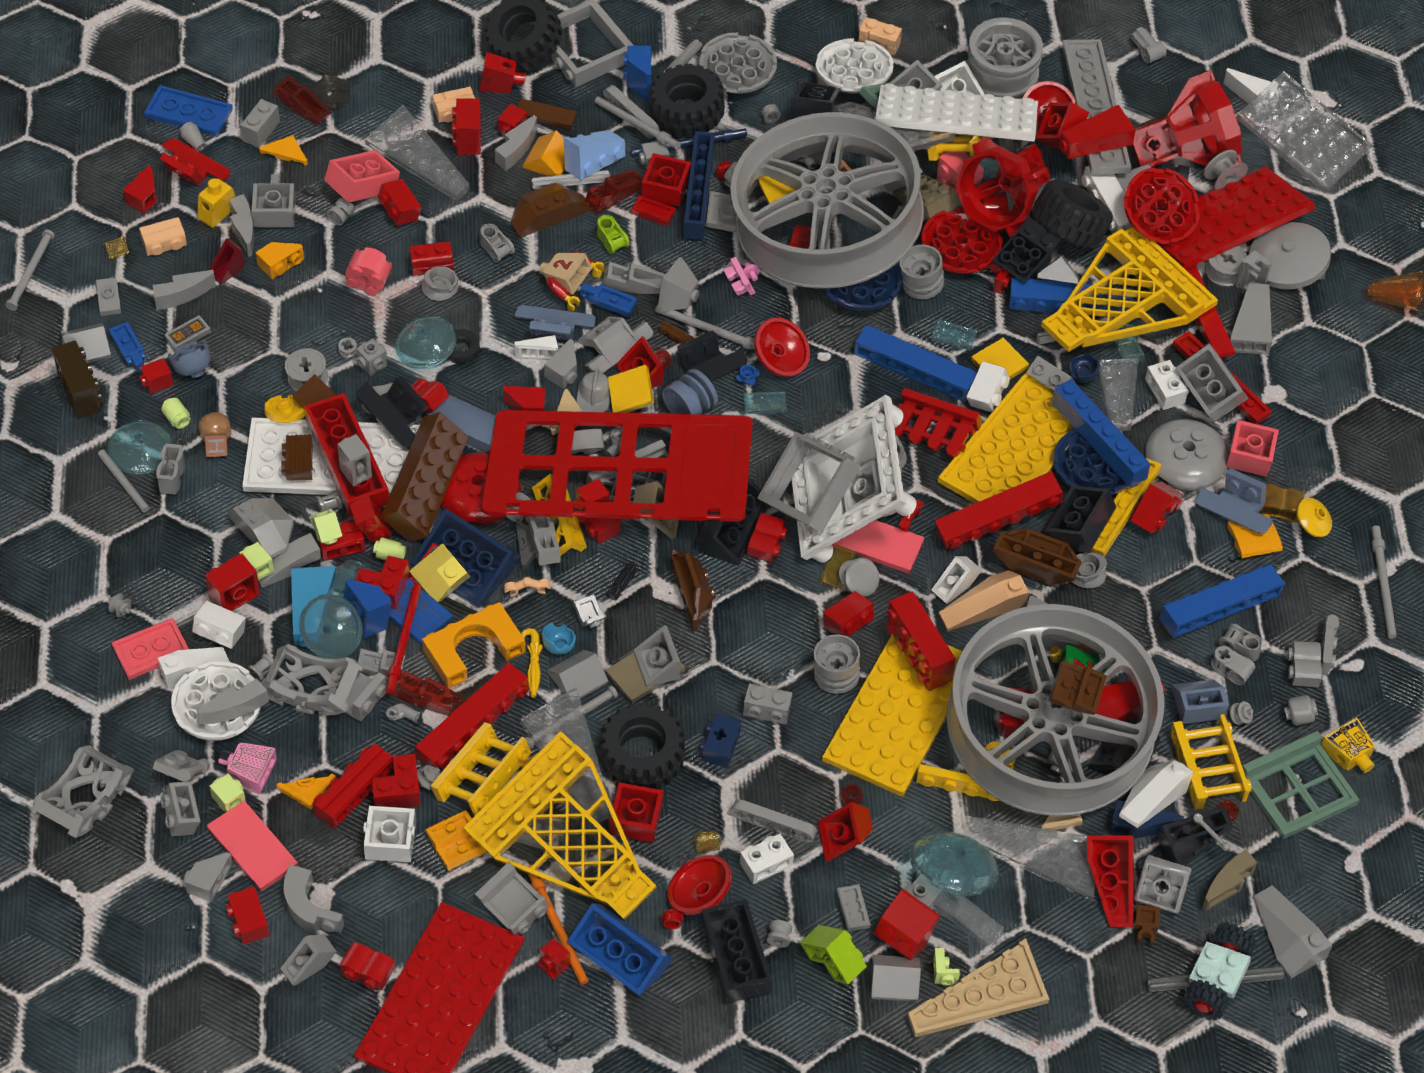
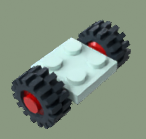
[1183,922,1257,1021]

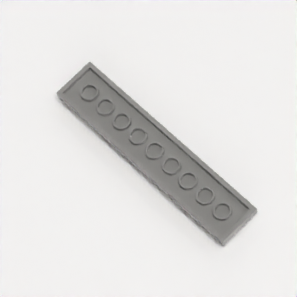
[1062,39,1131,174]

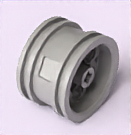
[966,17,1043,99]

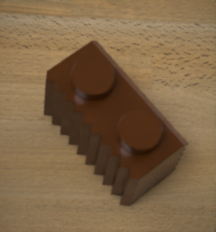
[281,434,313,481]

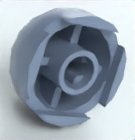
[168,340,211,378]

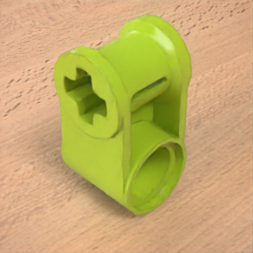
[597,215,630,254]

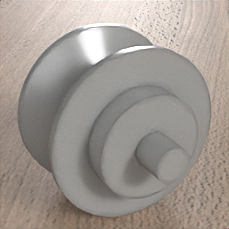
[108,593,131,618]
[1230,701,1253,725]
[418,765,440,790]

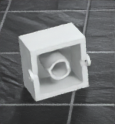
[364,806,416,862]

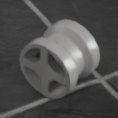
[767,920,792,948]

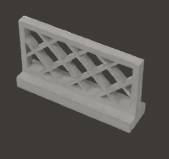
[586,439,669,503]

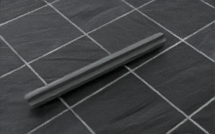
[1147,966,1284,992]

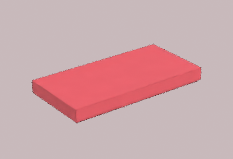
[832,520,925,574]
[207,801,299,892]

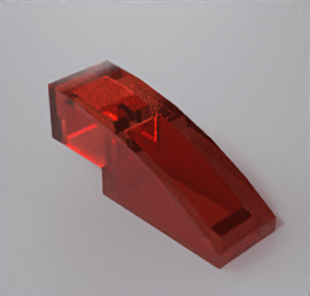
[273,75,332,125]
[585,169,644,213]
[392,670,466,715]

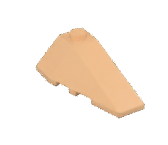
[939,570,1029,631]

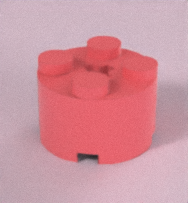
[345,247,392,296]

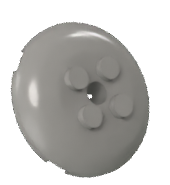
[699,33,777,94]
[1145,419,1229,490]

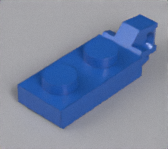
[580,283,637,318]
[108,322,146,373]

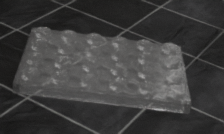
[1236,71,1373,193]

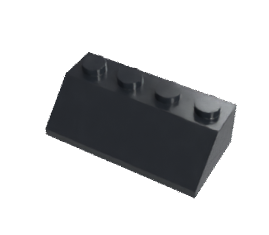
[695,477,768,565]

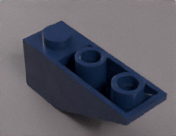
[1109,800,1184,839]

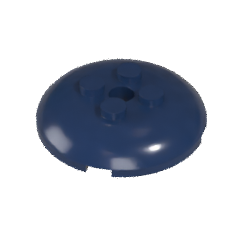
[823,245,902,311]
[1053,429,1128,495]

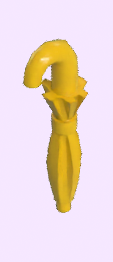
[521,628,543,698]

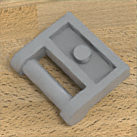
[153,750,210,782]

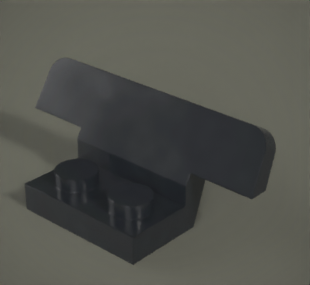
[671,330,748,382]
[356,376,428,450]
[1090,735,1160,801]

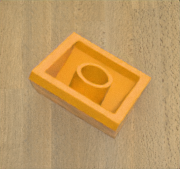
[523,130,565,176]

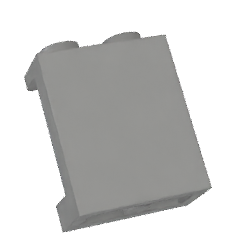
[475,862,550,935]

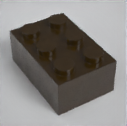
[52,340,103,420]

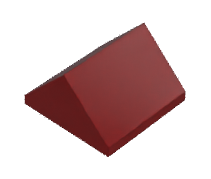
[616,336,664,389]

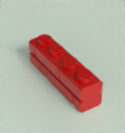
[313,744,394,829]

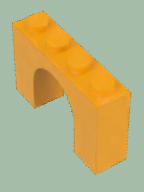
[422,602,526,689]

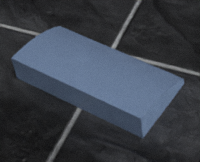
[429,395,496,453]

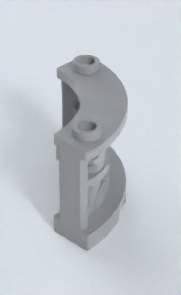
[262,644,363,715]
[31,746,134,838]

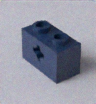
[700,713,742,768]

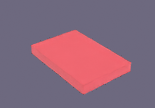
[111,618,189,680]

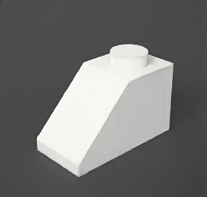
[931,556,982,604]

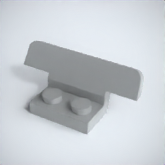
[580,316,653,373]

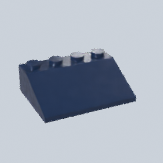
[411,508,521,608]

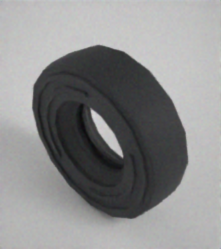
[443,329,480,364]

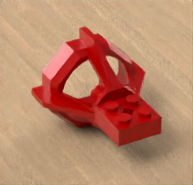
[1131,71,1242,167]
[955,138,1050,238]

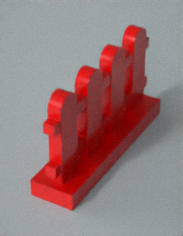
[894,388,982,458]

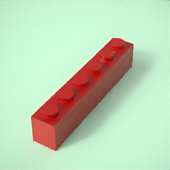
[935,471,1063,550]
[415,663,529,770]

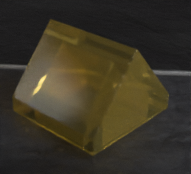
[103,236,129,259]
[694,830,720,853]

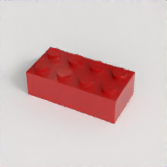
[885,591,956,692]

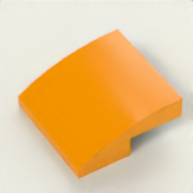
[1227,514,1283,558]
[425,810,487,871]

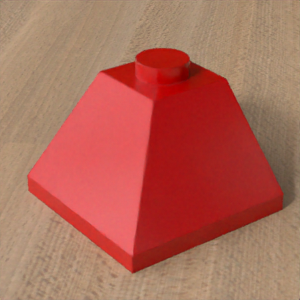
[818,802,873,862]

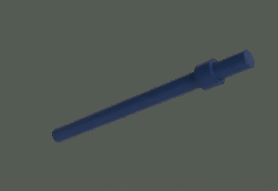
[630,128,747,156]

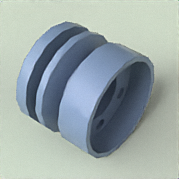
[662,369,718,415]

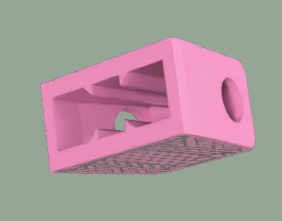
[219,743,277,795]

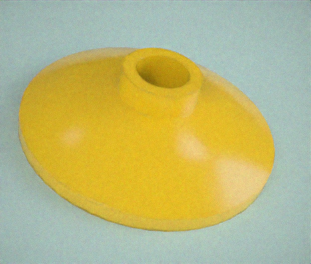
[1297,498,1332,538]

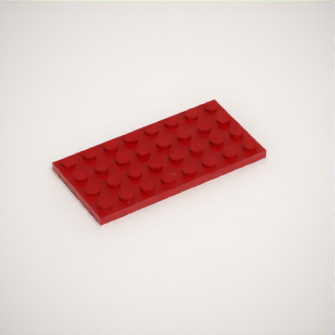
[1157,166,1315,270]
[354,902,525,1073]

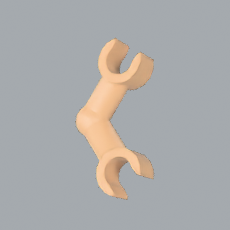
[504,577,551,597]

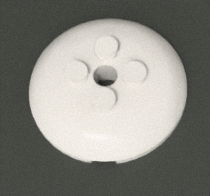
[816,39,893,93]
[171,661,261,741]

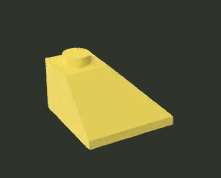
[410,544,470,603]

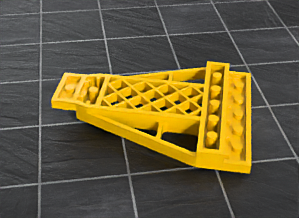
[1041,227,1218,352]
[463,731,657,920]

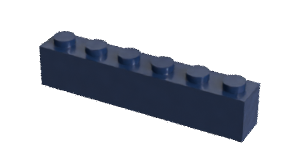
[684,131,715,240]

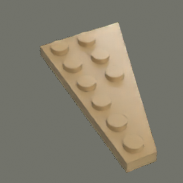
[908,938,1049,1037]

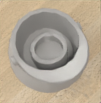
[422,266,458,301]
[1072,552,1107,588]
[839,558,880,597]

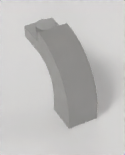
[284,864,344,935]

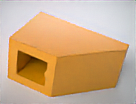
[255,242,304,279]

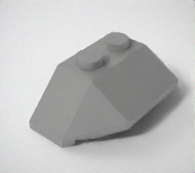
[227,498,294,558]

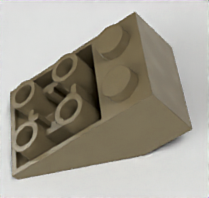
[892,174,963,224]

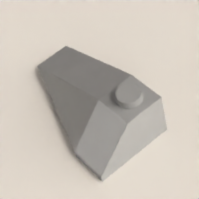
[1253,885,1332,979]

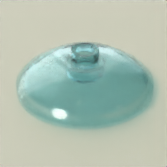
[395,316,456,369]
[108,420,172,474]
[299,594,363,659]

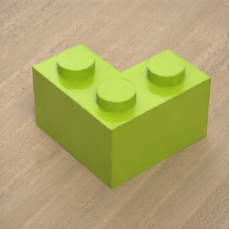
[800,925,867,984]

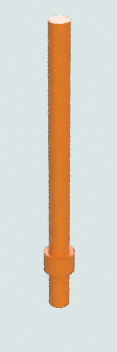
[527,865,589,985]

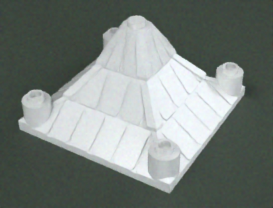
[792,395,916,563]

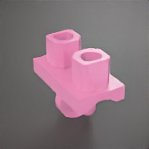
[724,256,760,296]

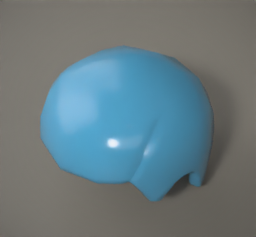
[542,622,576,654]

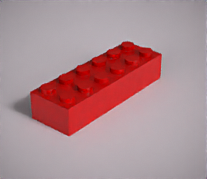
[304,393,389,517]

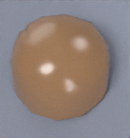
[198,412,232,442]

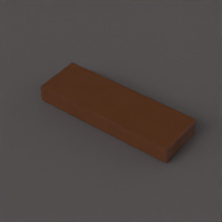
[517,99,577,130]

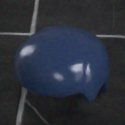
[1069,353,1100,384]

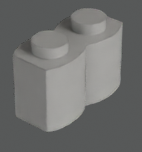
[156,444,185,494]
[1287,641,1322,687]

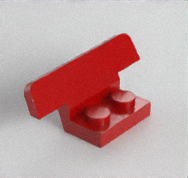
[160,139,230,186]

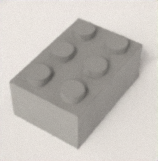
[1176,344,1248,422]

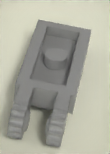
[1321,614,1339,675]

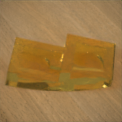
[821,545,857,589]

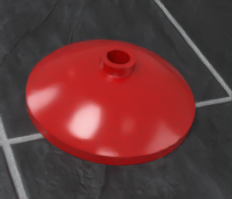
[1022,81,1076,133]
[754,318,810,377]
[668,855,732,915]

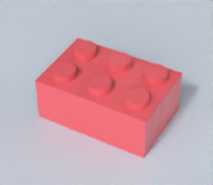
[324,150,400,202]

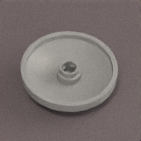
[1249,222,1331,289]

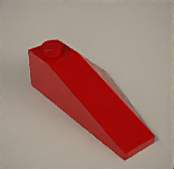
[1087,835,1134,928]

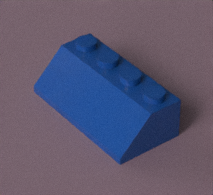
[567,903,674,996]

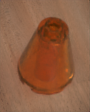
[1368,271,1424,312]

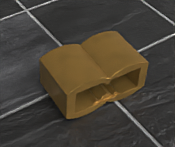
[1259,484,1305,522]

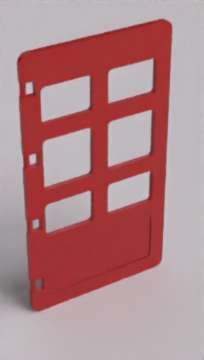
[482,410,753,522]

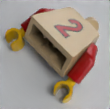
[540,251,604,312]

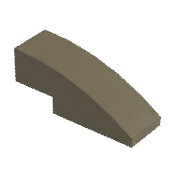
[1202,849,1257,912]

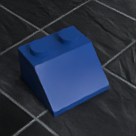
[623,46,651,101]
[342,579,392,639]

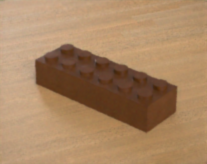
[381,412,469,542]

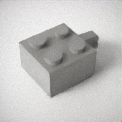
[252,174,296,227]

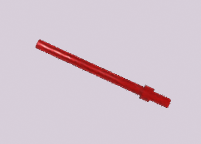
[386,584,422,694]

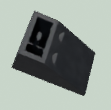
[992,217,1062,284]

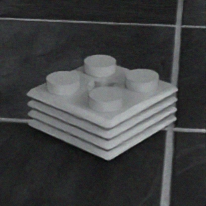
[1134,855,1191,914]

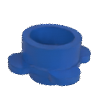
[736,365,760,386]

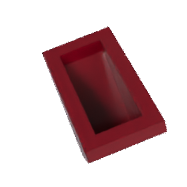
[208,238,245,284]

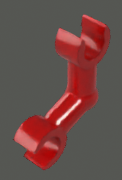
[899,500,925,532]

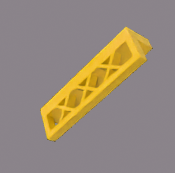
[532,474,587,556]

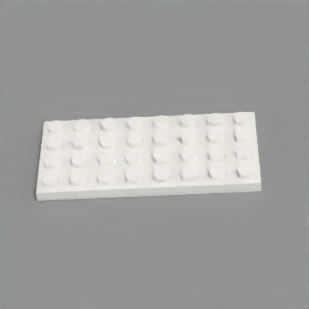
[875,84,1038,142]
[242,418,420,496]

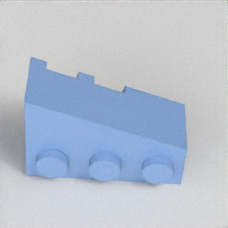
[563,130,625,180]

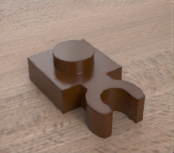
[1134,904,1160,946]

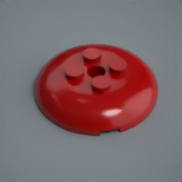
[1124,167,1200,244]
[921,208,1002,274]
[440,452,521,525]

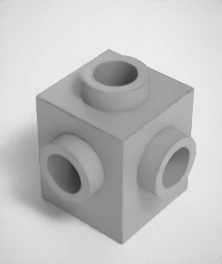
[356,338,387,376]

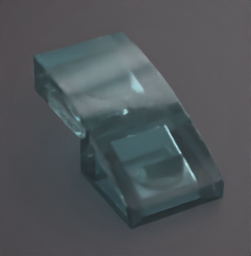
[1115,324,1145,364]

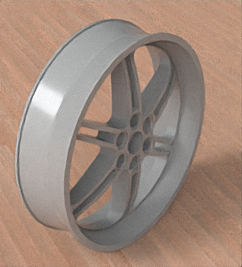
[731,112,924,288]
[947,604,1164,816]

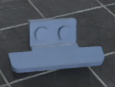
[514,305,595,341]
[1196,468,1273,534]

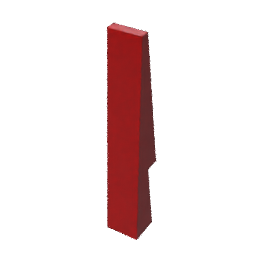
[1186,265,1235,358]

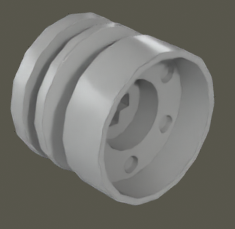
[899,245,944,299]
[814,634,860,694]

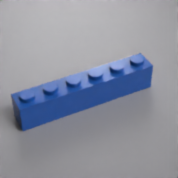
[1009,277,1134,318]
[854,325,977,402]
[1052,379,1151,488]
[1159,564,1285,638]

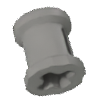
[316,490,343,512]
[247,653,274,683]

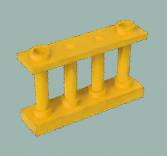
[927,131,994,161]
[1170,714,1251,810]
[430,722,532,816]

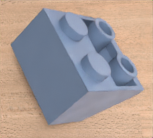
[1171,679,1229,724]

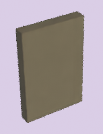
[605,652,685,704]

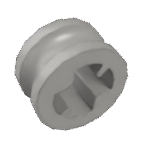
[761,104,781,123]
[338,337,357,358]

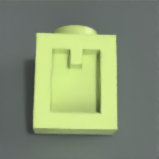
[933,948,960,986]

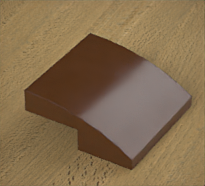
[1048,660,1107,715]

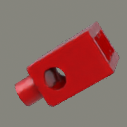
[479,52,526,94]

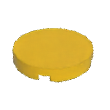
[264,395,305,423]

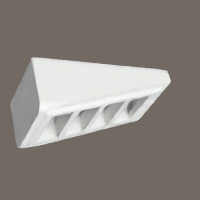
[514,335,558,359]

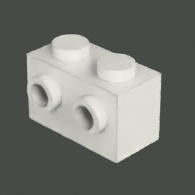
[1145,360,1189,410]
[967,361,1010,412]
[192,601,246,649]
[740,834,794,885]

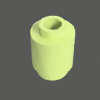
[161,398,191,429]
[373,537,406,561]

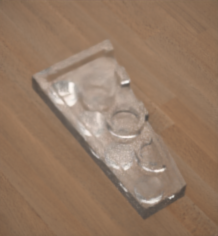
[1099,358,1139,431]

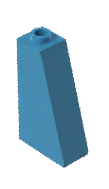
[291,566,337,647]

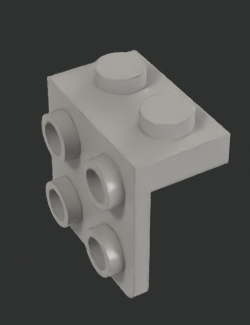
[345,672,387,722]

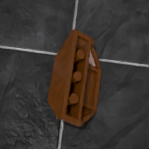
[511,183,592,238]
[993,528,1082,585]
[669,549,715,632]

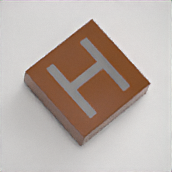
[205,435,228,457]

